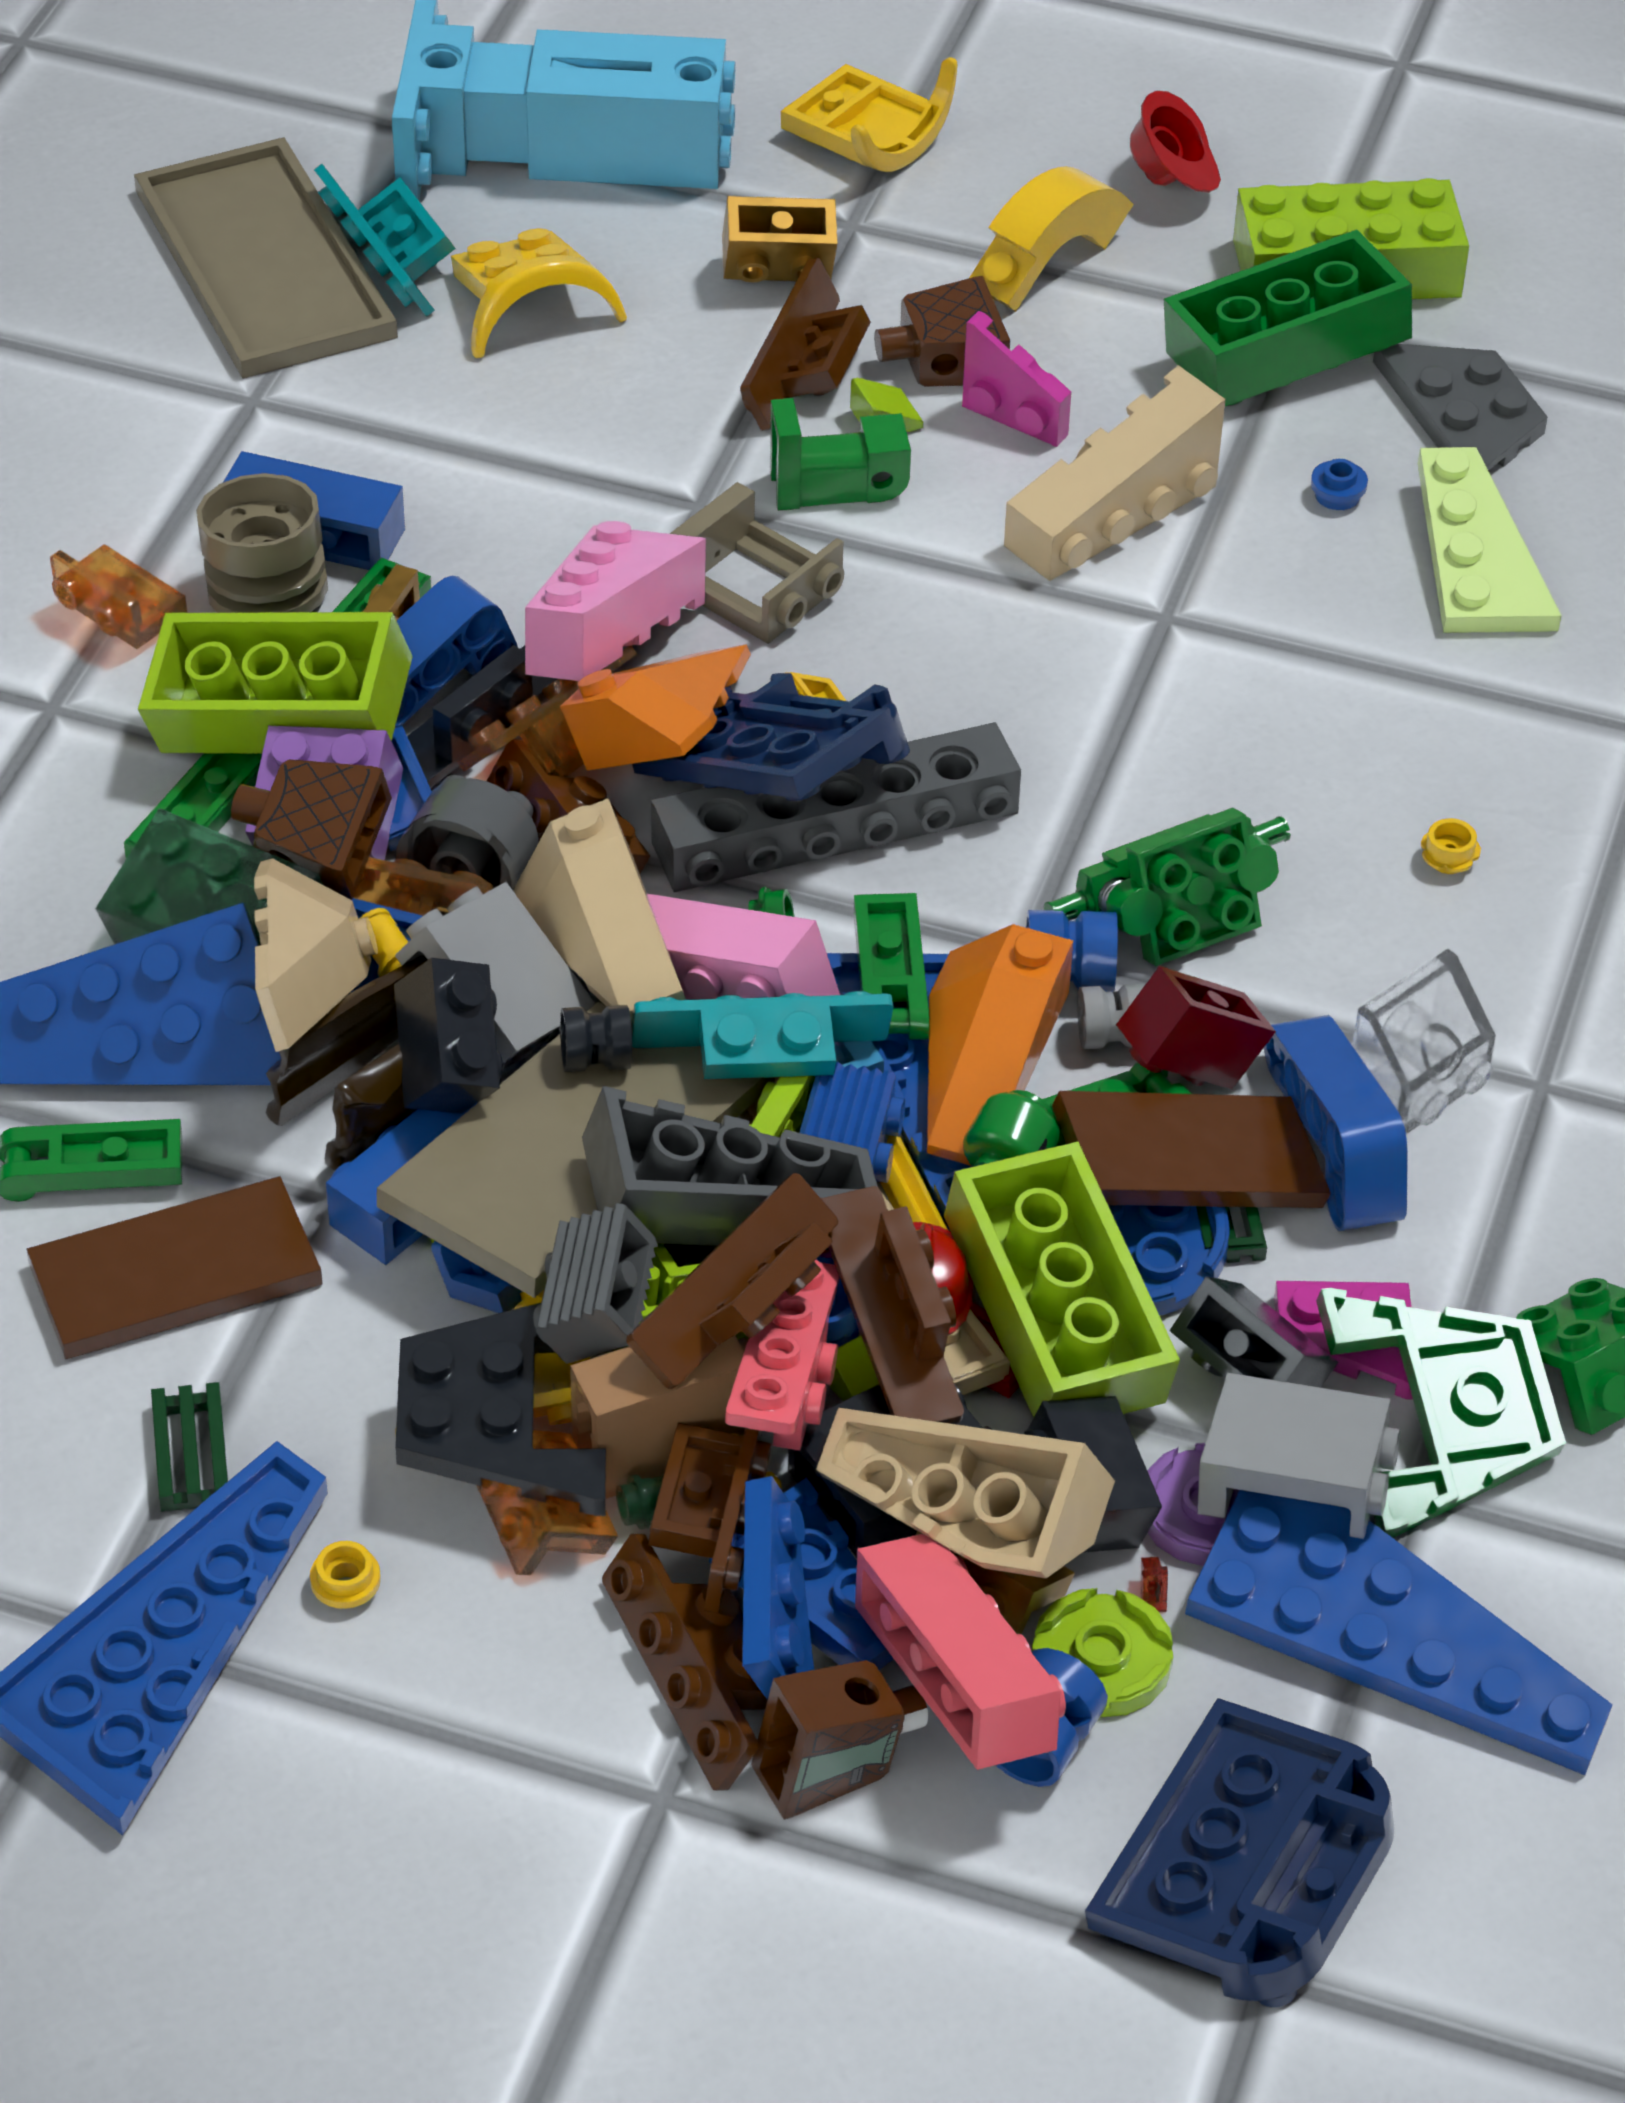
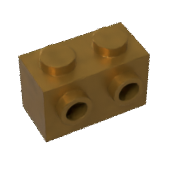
[722,196,838,283]

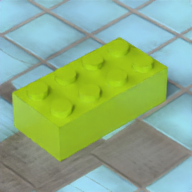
[1233,178,1470,299]
[138,612,413,754]
[944,1142,1180,1418]

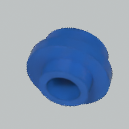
[1311,459,1368,510]

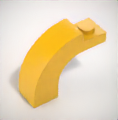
[969,166,1134,312]

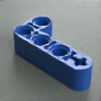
[395,575,518,728]
[1264,1015,1408,1231]

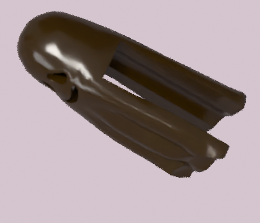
[265,954,428,1170]

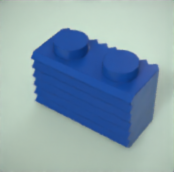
[799,1062,905,1183]

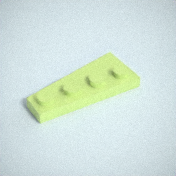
[1417,447,1562,633]

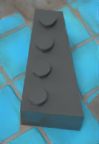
[582,1086,878,1250]

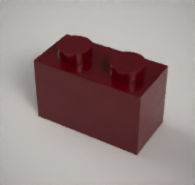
[1116,966,1276,1090]

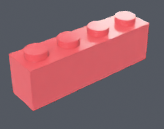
[855,1534,1066,1770]

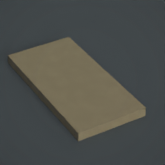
[134,137,398,379]
[377,1001,775,1298]

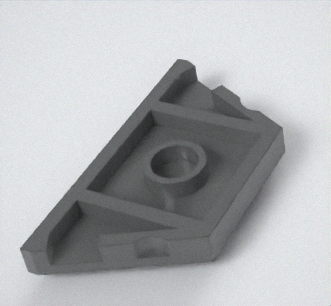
[1373,344,1548,470]

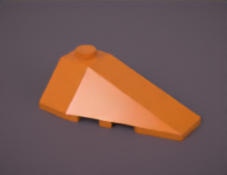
[560,644,751,771]
[927,924,1074,1166]

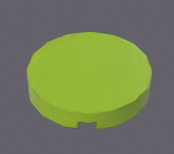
[1032,1588,1174,1717]

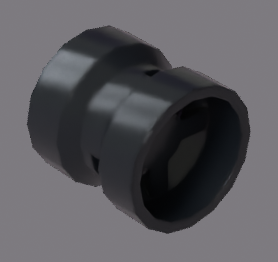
[560,1005,632,1072]

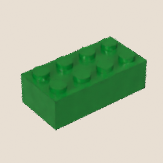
[1163,229,1412,407]

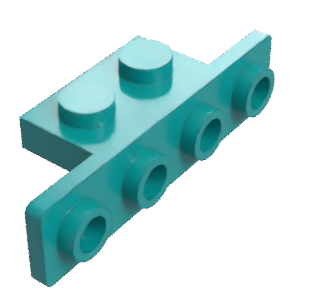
[314,164,456,317]
[631,991,893,1079]

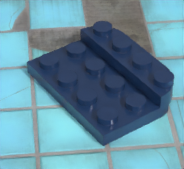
[632,673,910,801]
[1085,1698,1394,2007]

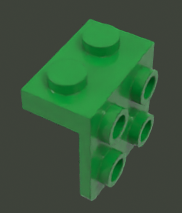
[1516,1278,1625,1435]

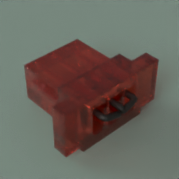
[1141,1557,1168,1612]

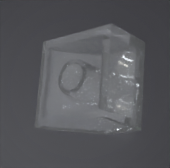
[1352,949,1496,1135]

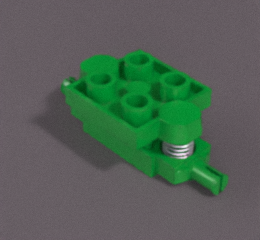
[1043,807,1291,967]

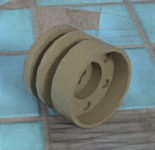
[196,473,328,613]

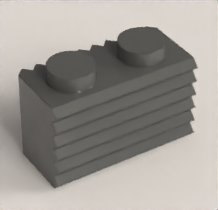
[533,1203,658,1364]

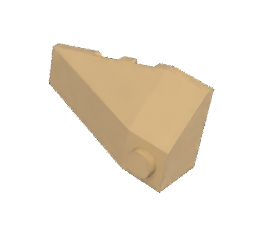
[513,798,686,1022]
[254,858,378,1052]
[816,1408,1115,1578]

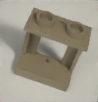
[670,482,845,644]

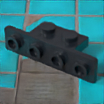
[407,645,568,788]

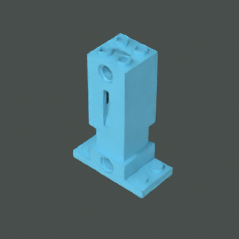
[392,0,736,200]

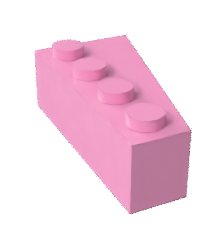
[525,521,706,681]
[647,894,840,1000]

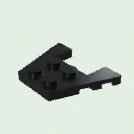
[395,1302,607,1516]

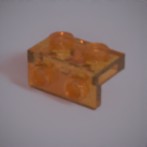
[50,544,188,649]
[476,1430,618,1576]

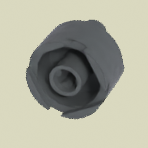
[396,775,538,916]

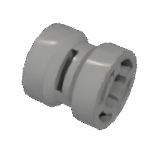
[1077,984,1144,1049]

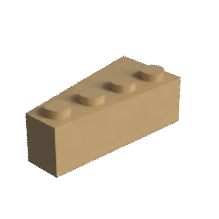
[1004,365,1225,581]

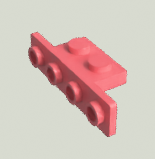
[725,1260,840,1451]

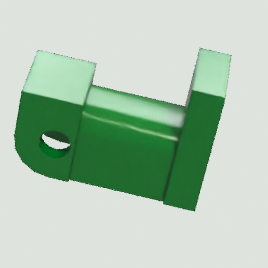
[770,398,911,511]

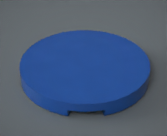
[1108,1205,1229,1316]

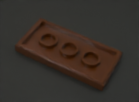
[1052,1091,1331,1208]
[26,1176,323,1359]

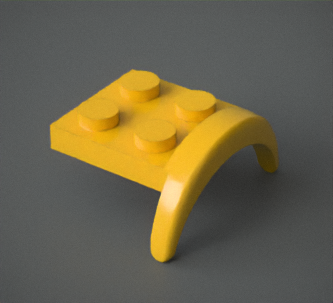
[780,57,958,172]
[451,228,627,358]

